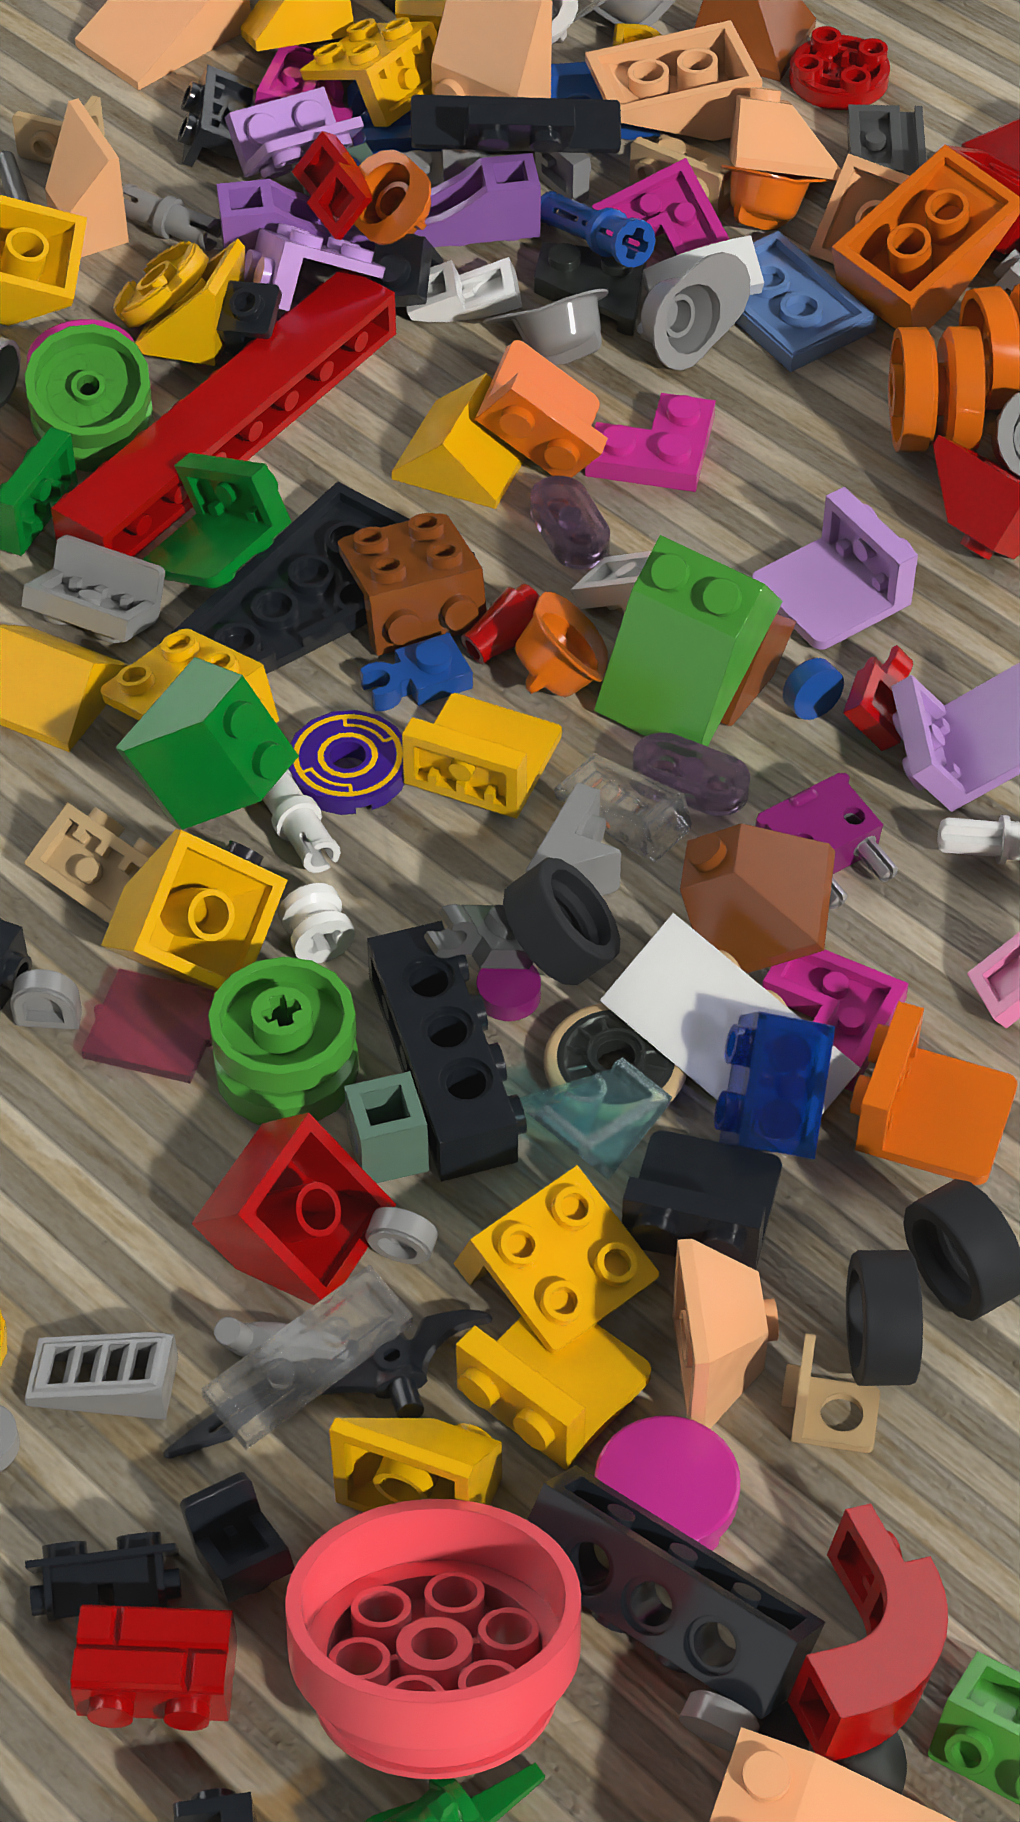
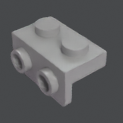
[21,535,165,643]

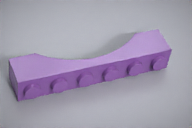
[216,153,541,262]

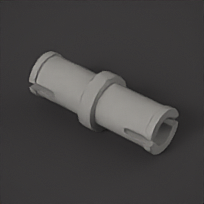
[123,183,221,251]

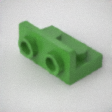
[928,1651,1020,1805]

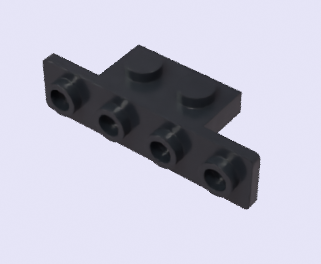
[411,94,621,154]

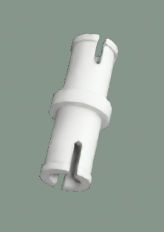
[263,769,341,873]

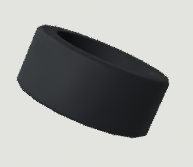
[503,857,621,985]
[903,1179,1020,1321]
[846,1250,923,1386]

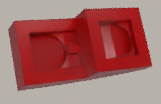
[292,131,373,240]

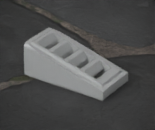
[24,1332,178,1420]

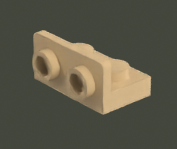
[629,134,734,218]
[24,802,157,924]

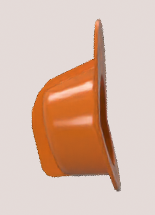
[353,150,431,245]
[721,165,836,230]
[515,591,608,698]

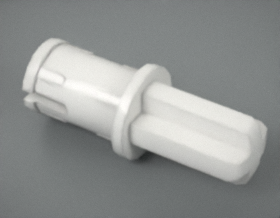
[937,815,1020,865]

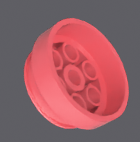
[285,1499,581,1779]

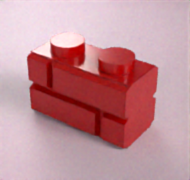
[70,1604,237,1731]

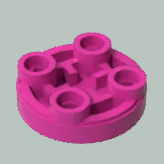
[595,1415,741,1551]

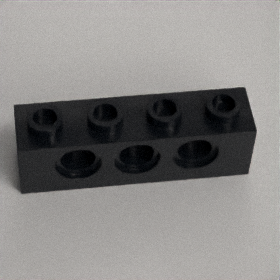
[367,920,527,1182]
[527,1466,826,1720]

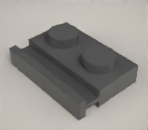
[847,104,927,176]

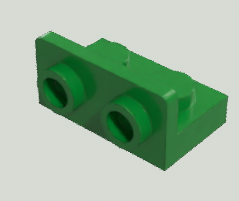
[0,427,78,556]

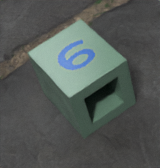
[344,1071,429,1183]

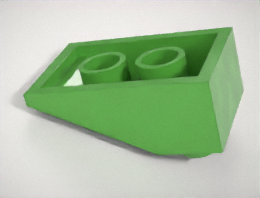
[594,535,783,763]

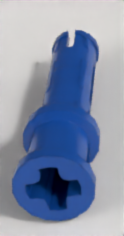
[541,191,656,268]

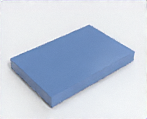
[735,231,877,372]

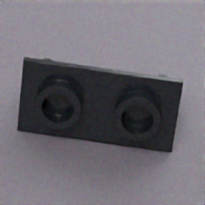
[25,1532,182,1622]

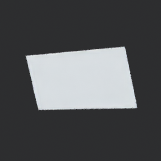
[600,913,861,1158]

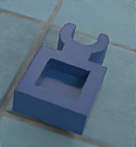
[360,633,473,711]

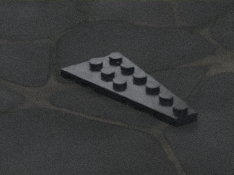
[155,481,475,674]

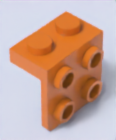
[475,340,608,484]
[849,1001,1018,1185]

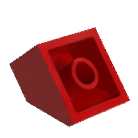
[191,1112,396,1309]

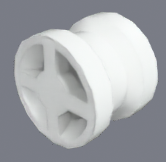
[278,883,355,963]

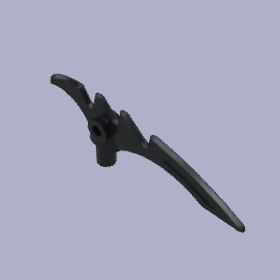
[163,1309,492,1459]

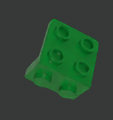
[142,453,292,588]

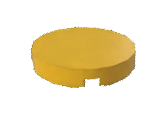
[113,241,209,328]

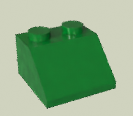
[115,657,299,830]

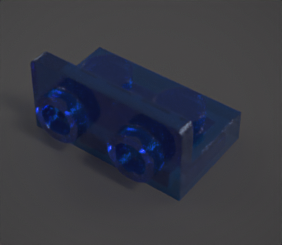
[714,1011,836,1160]

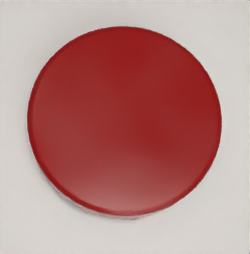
[789,26,890,110]

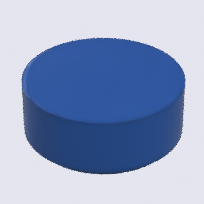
[782,658,844,720]

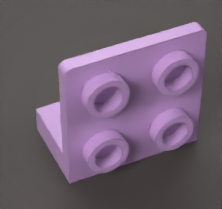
[225,87,364,179]

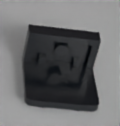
[622,1130,782,1270]

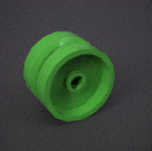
[25,324,154,472]
[208,957,359,1125]

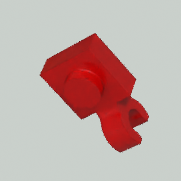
[843,645,913,751]

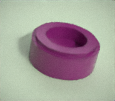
[476,964,541,1021]

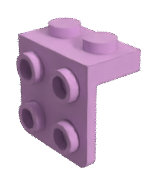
[244,223,385,311]
[752,487,918,650]
[891,663,1020,812]

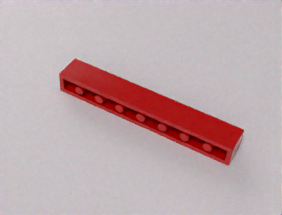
[51,268,396,557]

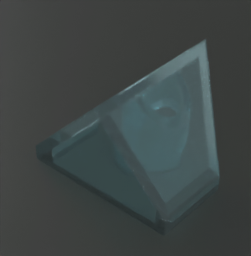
[520,1057,672,1180]

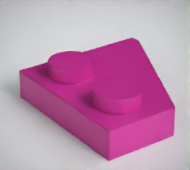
[254,45,353,122]

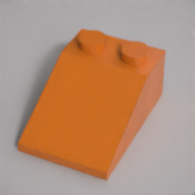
[832,144,1020,330]

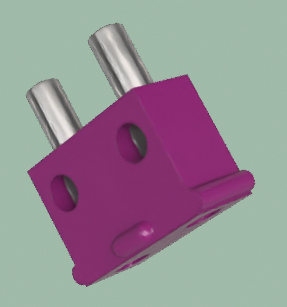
[755,773,898,909]

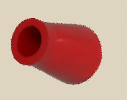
[461,584,540,665]

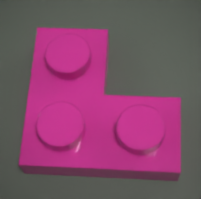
[592,158,730,255]
[585,393,716,492]
[762,949,909,1092]

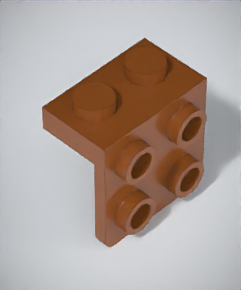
[338,513,487,656]

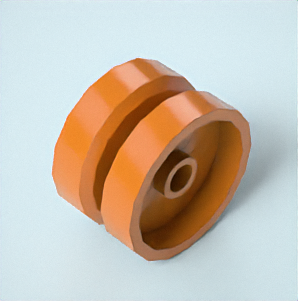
[959,284,1020,411]
[888,326,986,453]

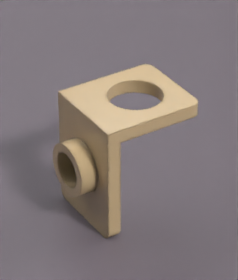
[12,95,105,164]
[781,1333,880,1453]

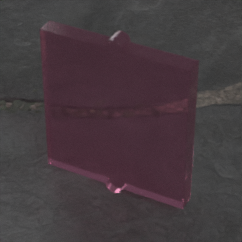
[81,969,216,1084]

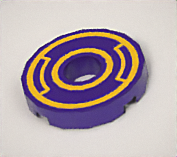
[289,710,405,815]

